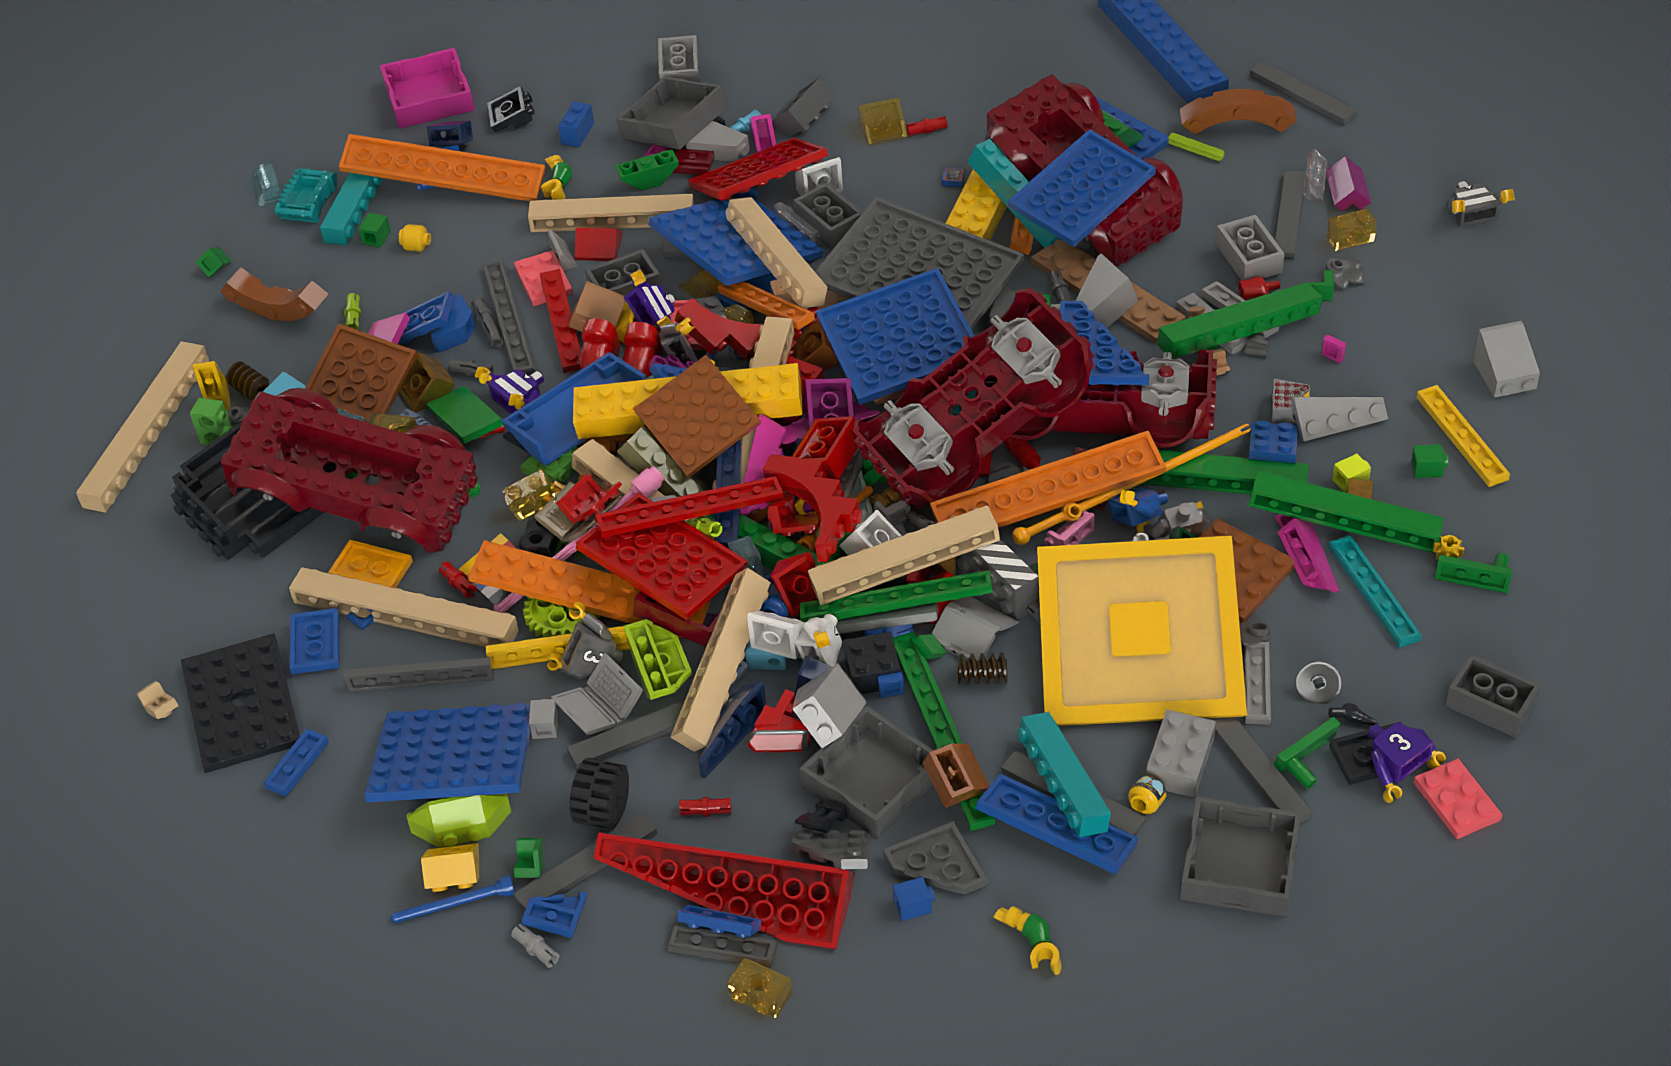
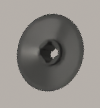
[1296,662,1342,704]

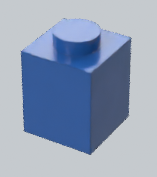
[893,877,935,921]

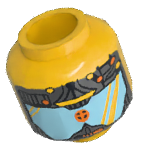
[1128,776,1166,814]

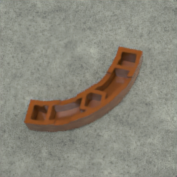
[1180,89,1296,135]
[220,267,328,321]

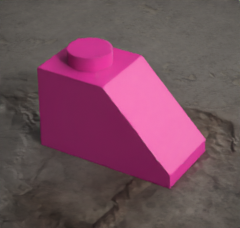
[749,114,776,152]

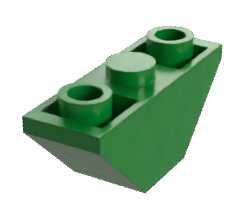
[615,150,679,191]

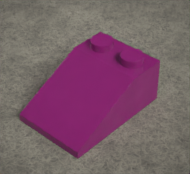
[802,378,854,430]

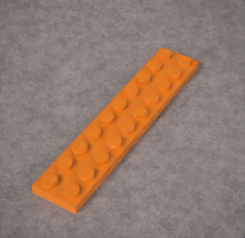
[339,134,546,201]
[930,431,1166,528]
[469,540,711,638]

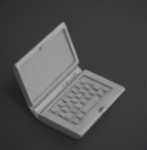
[932,597,1019,660]
[551,653,643,735]

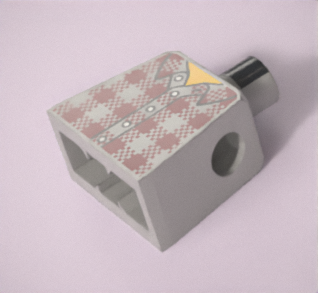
[1271,379,1310,424]

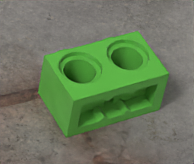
[190,398,233,445]

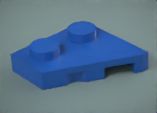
[522,892,587,938]

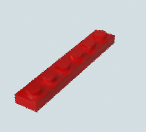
[539,269,581,373]

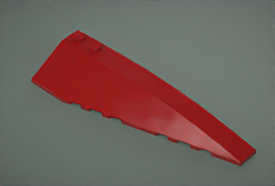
[594,833,855,949]

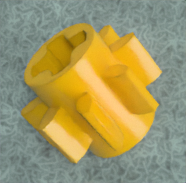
[1433,535,1465,560]

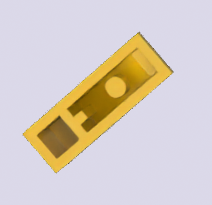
[193,361,230,411]

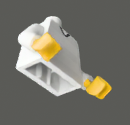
[795,614,849,677]

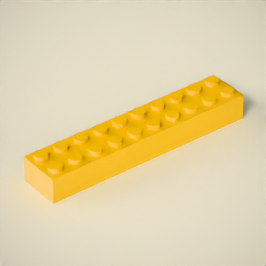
[573,363,803,439]

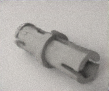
[511,924,559,968]

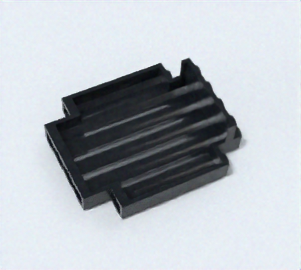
[170,422,337,560]

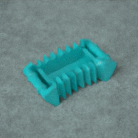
[275,168,337,223]

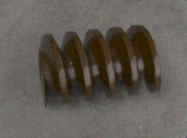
[225,361,269,400]
[958,652,1007,685]

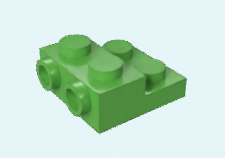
[520,446,579,486]

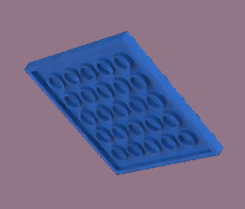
[648,192,824,286]
[816,268,974,405]
[365,703,531,802]

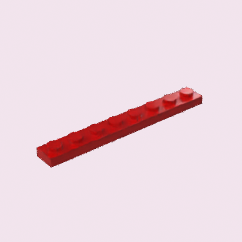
[595,476,783,538]

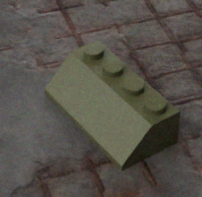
[617,425,710,497]

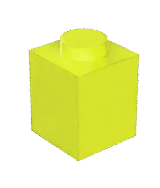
[1332,454,1371,493]

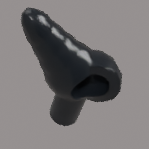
[1328,703,1378,726]

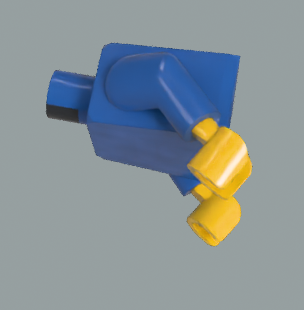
[1107,488,1168,527]

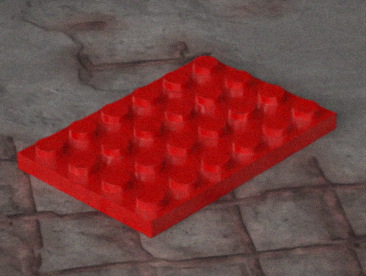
[688,138,828,201]
[576,492,748,620]

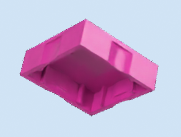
[380,48,475,129]

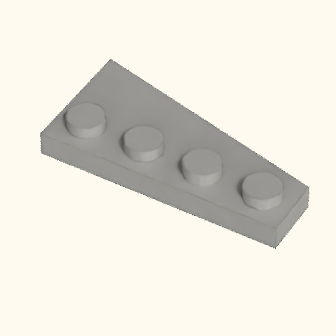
[1291,397,1388,441]

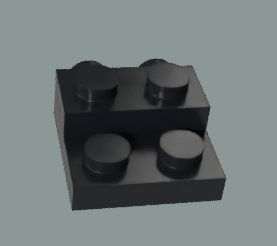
[487,86,535,132]

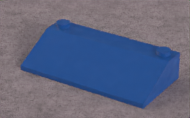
[502,352,647,466]

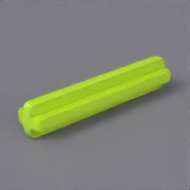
[1168,133,1224,162]

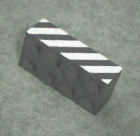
[957,540,1038,620]

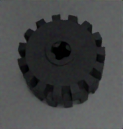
[570,758,629,830]

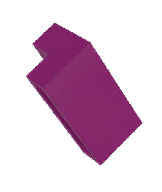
[1325,156,1371,211]

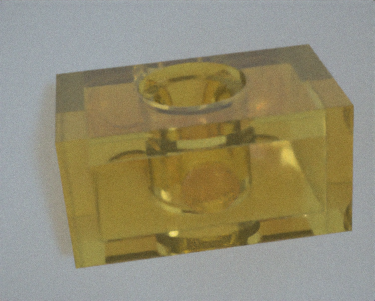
[1327,209,1377,250]
[502,469,557,521]
[728,957,793,1018]

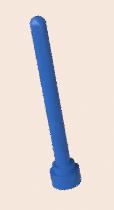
[390,874,515,923]

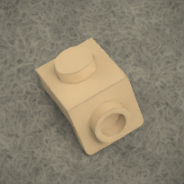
[137,681,178,719]

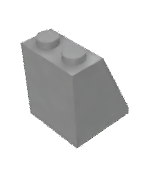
[1076,254,1138,328]
[1473,321,1540,398]
[792,663,867,748]

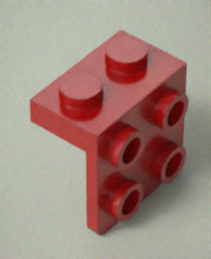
[555,473,622,524]
[767,493,821,536]

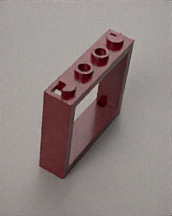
[633,569,756,647]

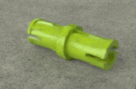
[344,293,361,330]
[686,517,722,537]

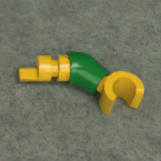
[541,155,572,200]
[993,906,1062,975]

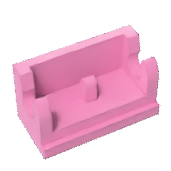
[1044,511,1094,546]

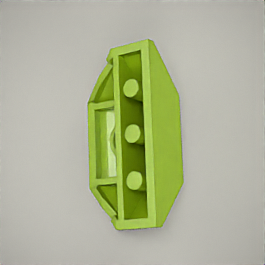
[624,619,692,700]
[406,793,511,848]

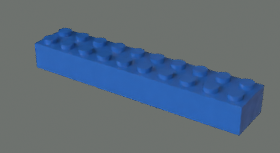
[1098,0,1229,104]

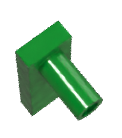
[1435,553,1513,594]
[1274,717,1340,789]

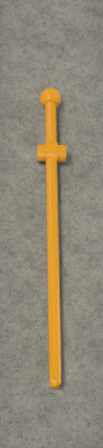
[1012,424,1251,545]

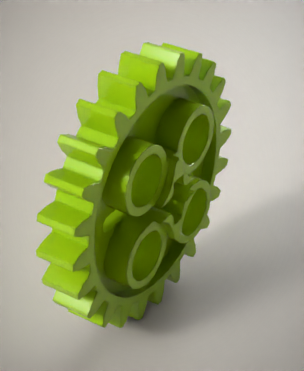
[523,596,600,638]

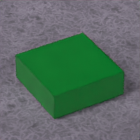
[914,634,946,659]

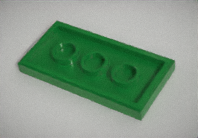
[426,385,503,444]

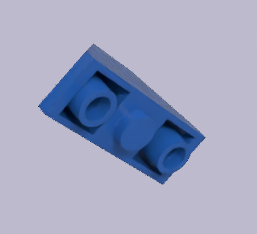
[431,294,475,353]

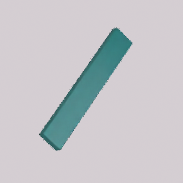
[1329,535,1422,648]

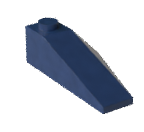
[698,681,767,779]

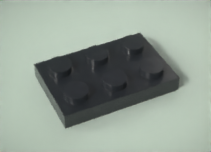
[1329,722,1401,785]

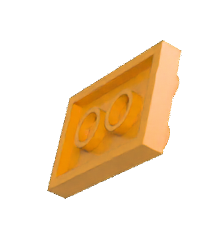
[328,540,413,589]

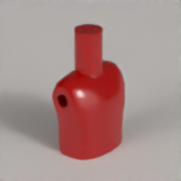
[1238,276,1281,301]

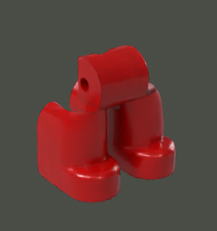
[580,318,663,378]

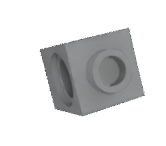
[529,699,559,739]

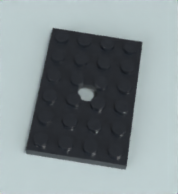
[181,633,300,773]

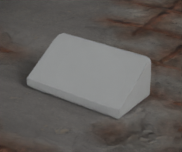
[548,230,577,271]

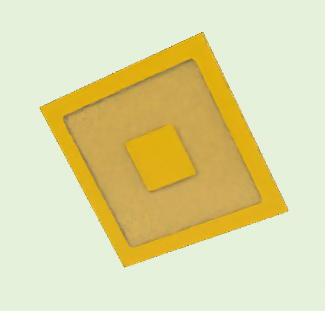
[1037,536,1247,726]

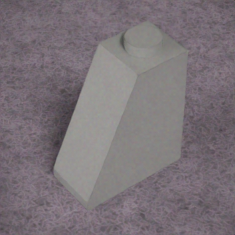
[686,121,750,162]

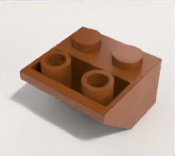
[923,743,990,808]

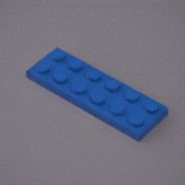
[976,774,1139,875]

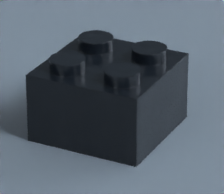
[843,632,901,694]

